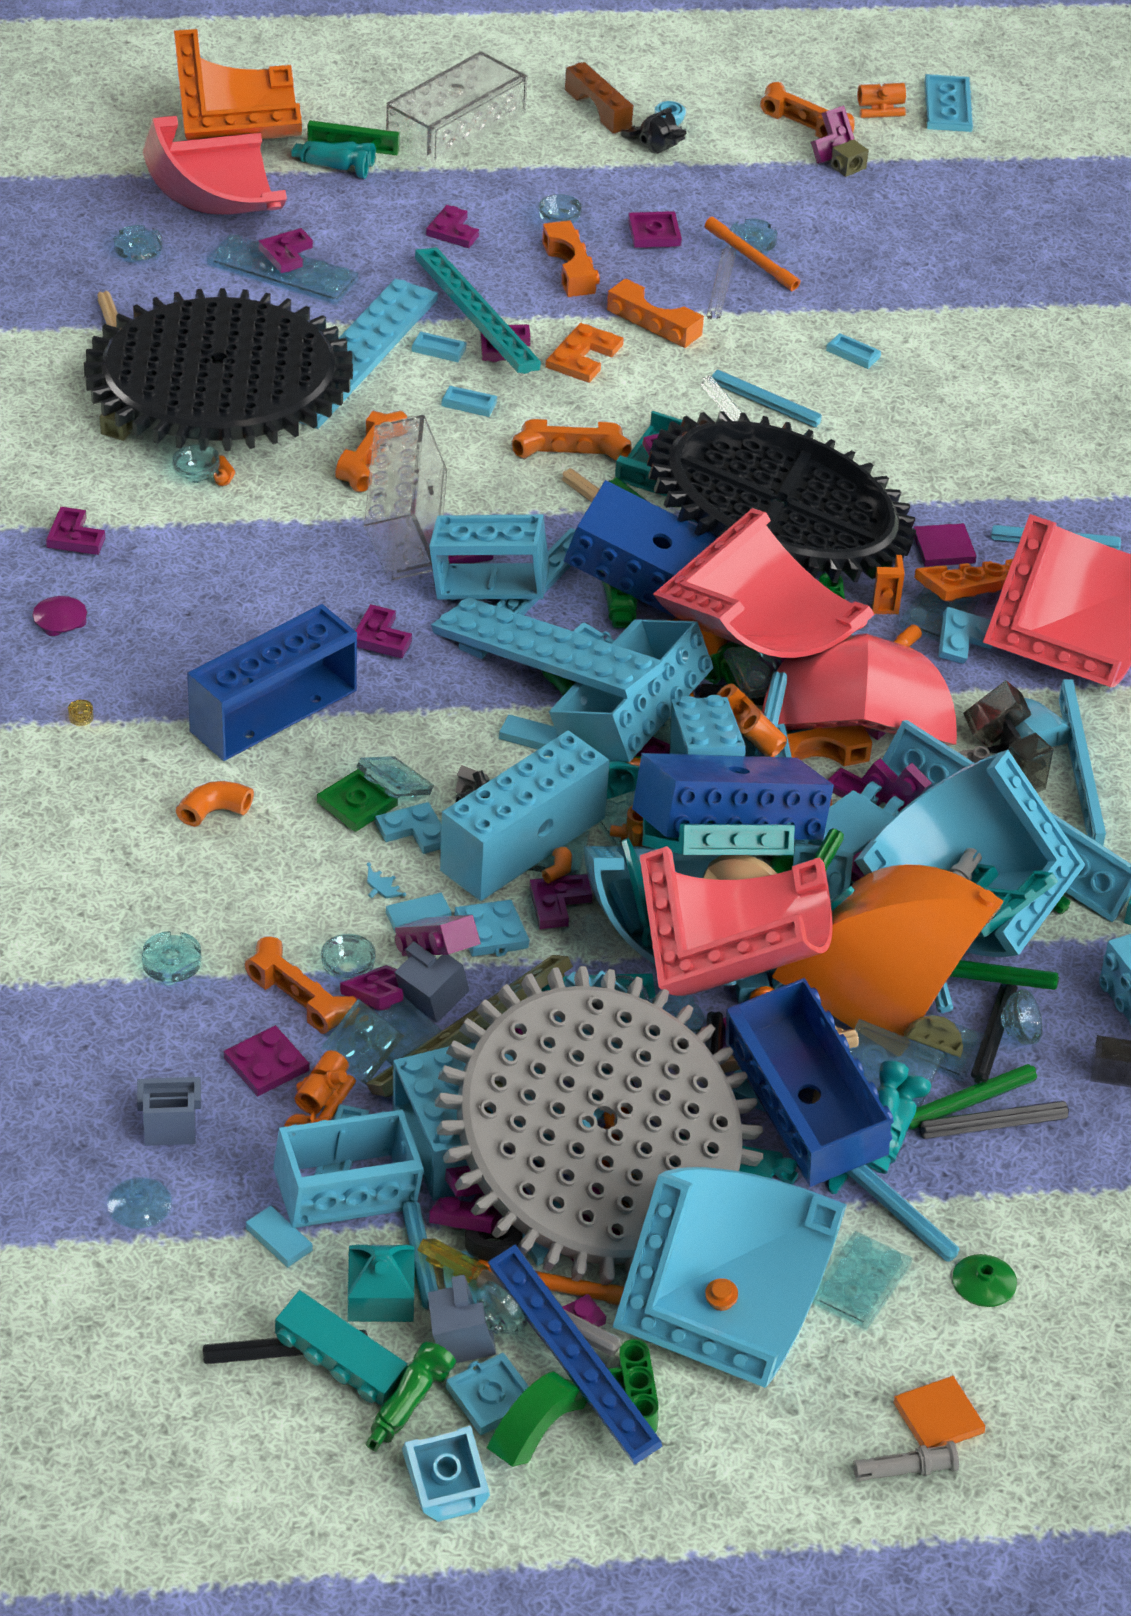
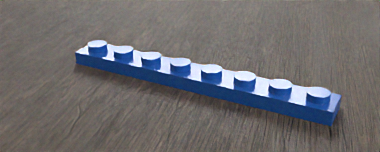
[488,1244,663,1465]

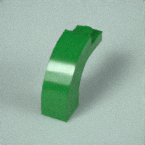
[487,1371,587,1467]

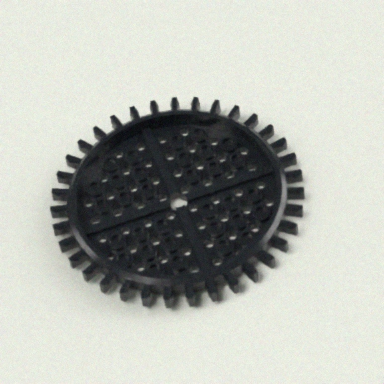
[84,288,353,451]
[647,411,916,583]

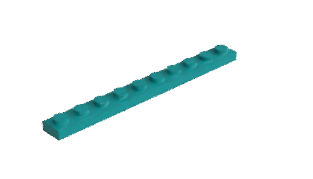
[414,247,541,374]

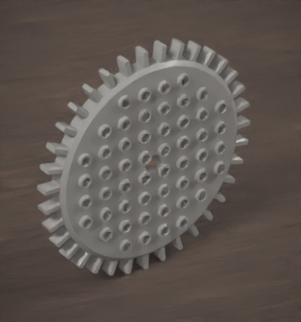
[435,966,763,1285]

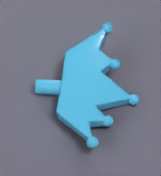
[367,862,407,898]

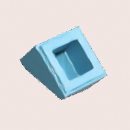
[735,971,770,1004]

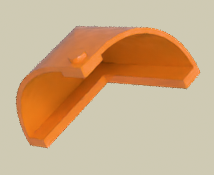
[174,29,302,141]
[772,864,1004,1058]

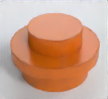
[705,1278,738,1311]

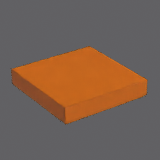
[893,1376,986,1448]

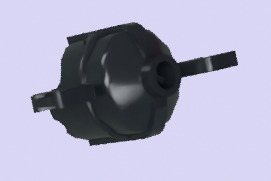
[620,108,687,154]

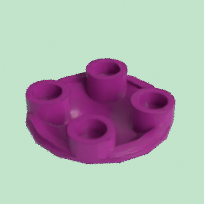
[32,596,87,636]

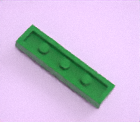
[307,120,400,156]

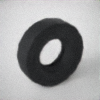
[465,1225,523,1261]

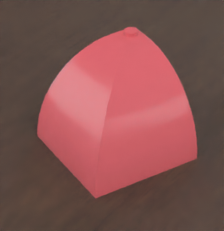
[143,116,287,215]
[653,508,874,658]
[983,514,1131,687]
[762,633,957,745]
[640,846,832,996]

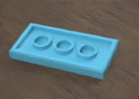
[924,74,973,132]

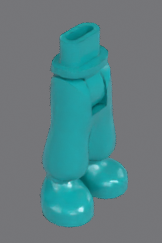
[292,141,376,179]
[866,1060,932,1174]

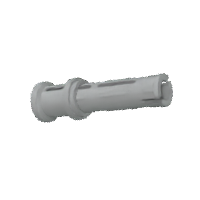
[853,1441,959,1482]

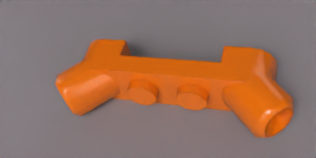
[760,82,854,138]
[335,411,409,492]
[512,419,632,461]
[717,683,787,757]
[245,936,358,1034]

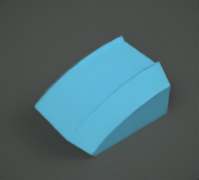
[990,698,1070,758]
[402,1426,490,1522]

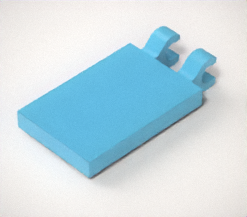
[808,781,904,856]

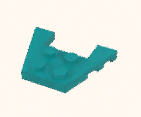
[971,864,1058,938]

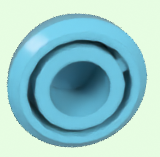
[654,101,686,126]

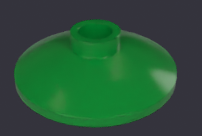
[952,1254,1017,1307]

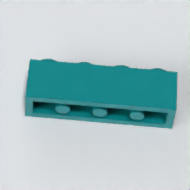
[275,1290,408,1406]

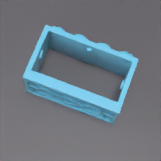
[429,514,550,601]
[670,695,746,756]
[393,1047,468,1201]
[273,1110,424,1228]

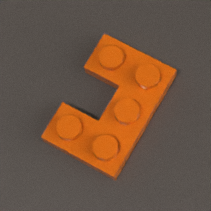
[545,323,624,383]

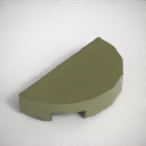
[904,1015,963,1058]

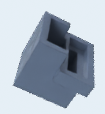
[394,941,470,1022]
[137,1077,201,1146]
[428,1275,496,1363]

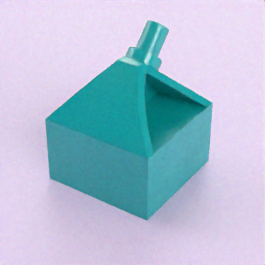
[348,1245,415,1322]

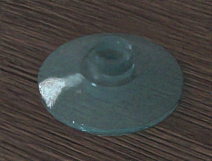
[107,1177,172,1229]

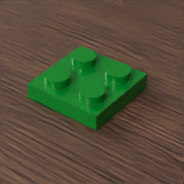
[317,768,398,832]

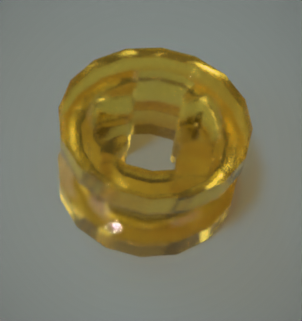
[68,700,94,726]

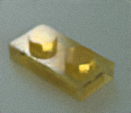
[417,1238,489,1283]

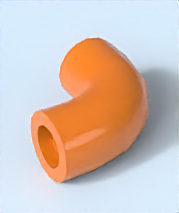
[176,781,254,827]

